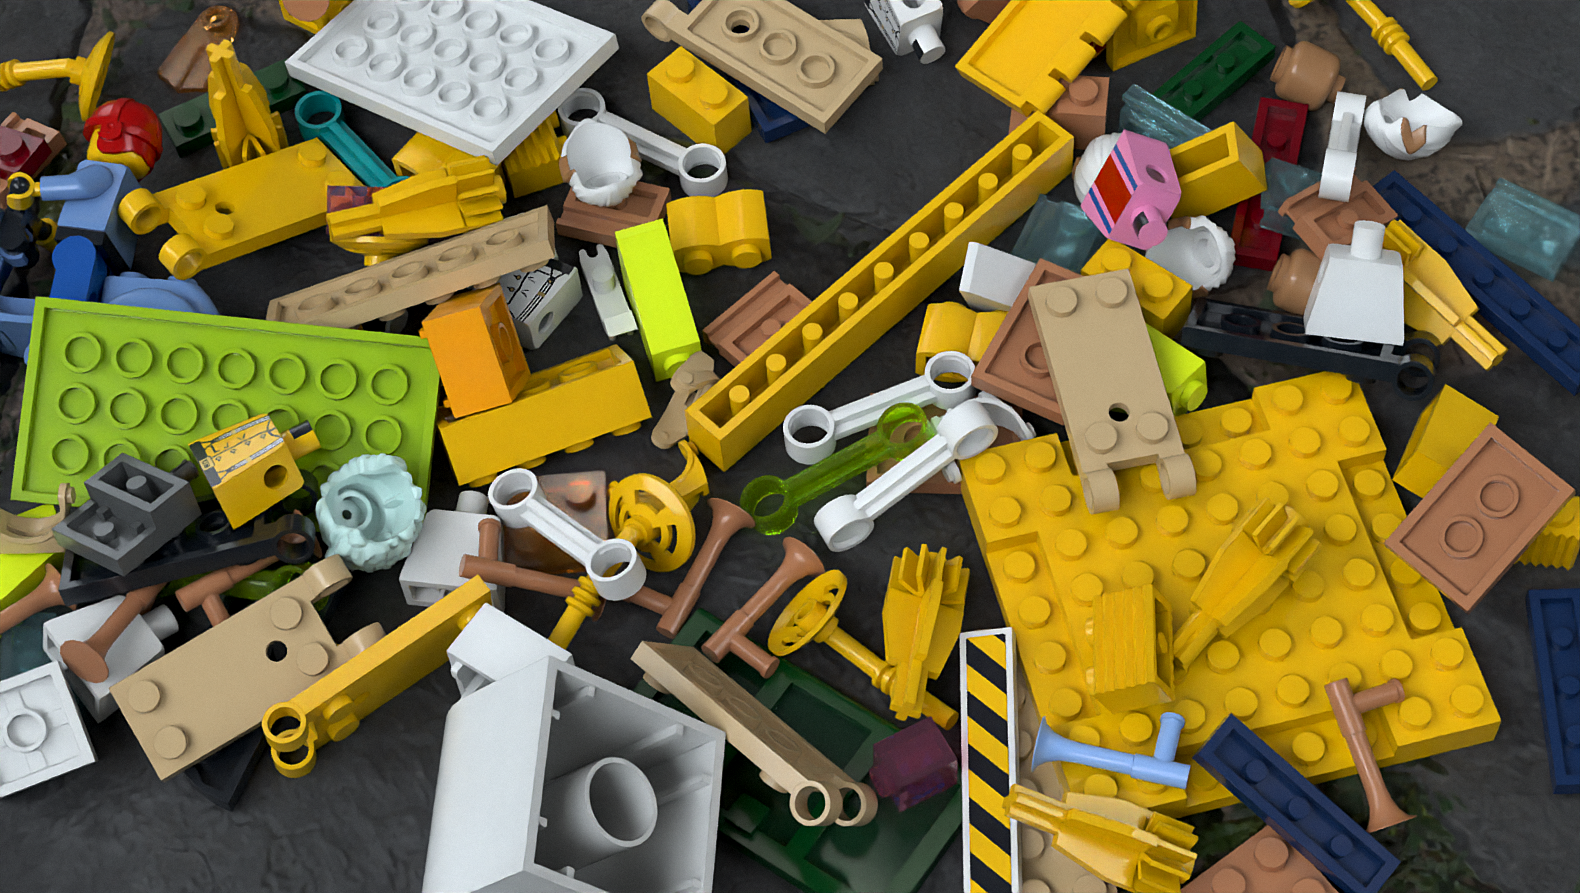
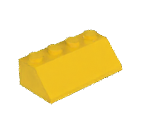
[436,344,652,487]

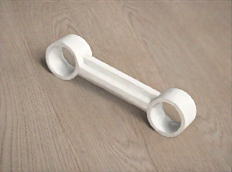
[558,88,728,197]
[1318,91,1366,202]
[783,351,976,465]
[814,401,998,552]
[488,468,646,601]

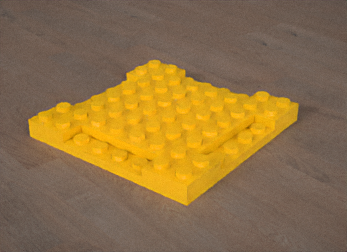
[957,371,1501,819]

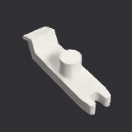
[579,244,638,341]

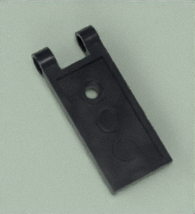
[1180,297,1442,401]
[58,469,318,607]

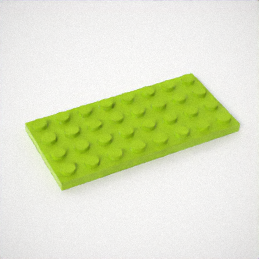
[10,296,441,543]

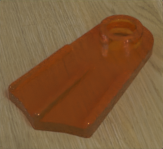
[157,5,239,94]

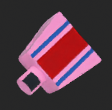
[1080,129,1182,250]

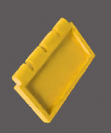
[955,0,1142,118]

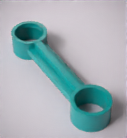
[295,91,410,193]

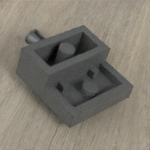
[51,453,202,576]

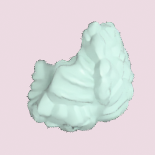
[315,453,427,573]

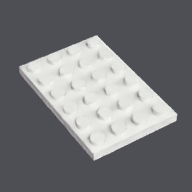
[285,0,619,166]

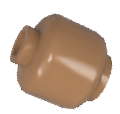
[1270,41,1346,111]
[1267,248,1322,315]

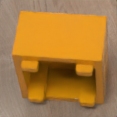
[418,282,531,418]

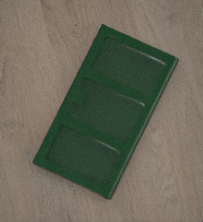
[633,608,963,893]

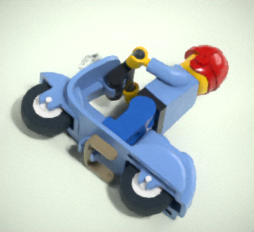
[0,98,220,365]

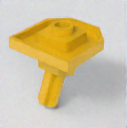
[1106,0,1198,71]

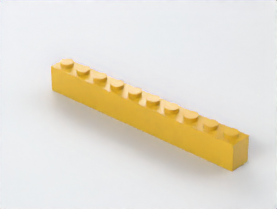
[684,110,1074,472]

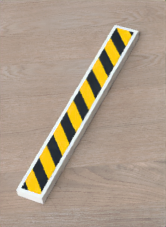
[960,627,1023,893]

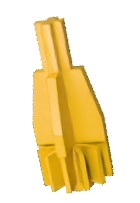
[206,39,289,169]
[326,155,507,242]
[1382,219,1508,371]
[1172,497,1322,670]
[882,544,970,721]
[1002,784,1198,893]

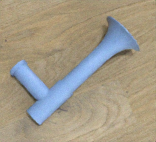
[1031,712,1191,790]

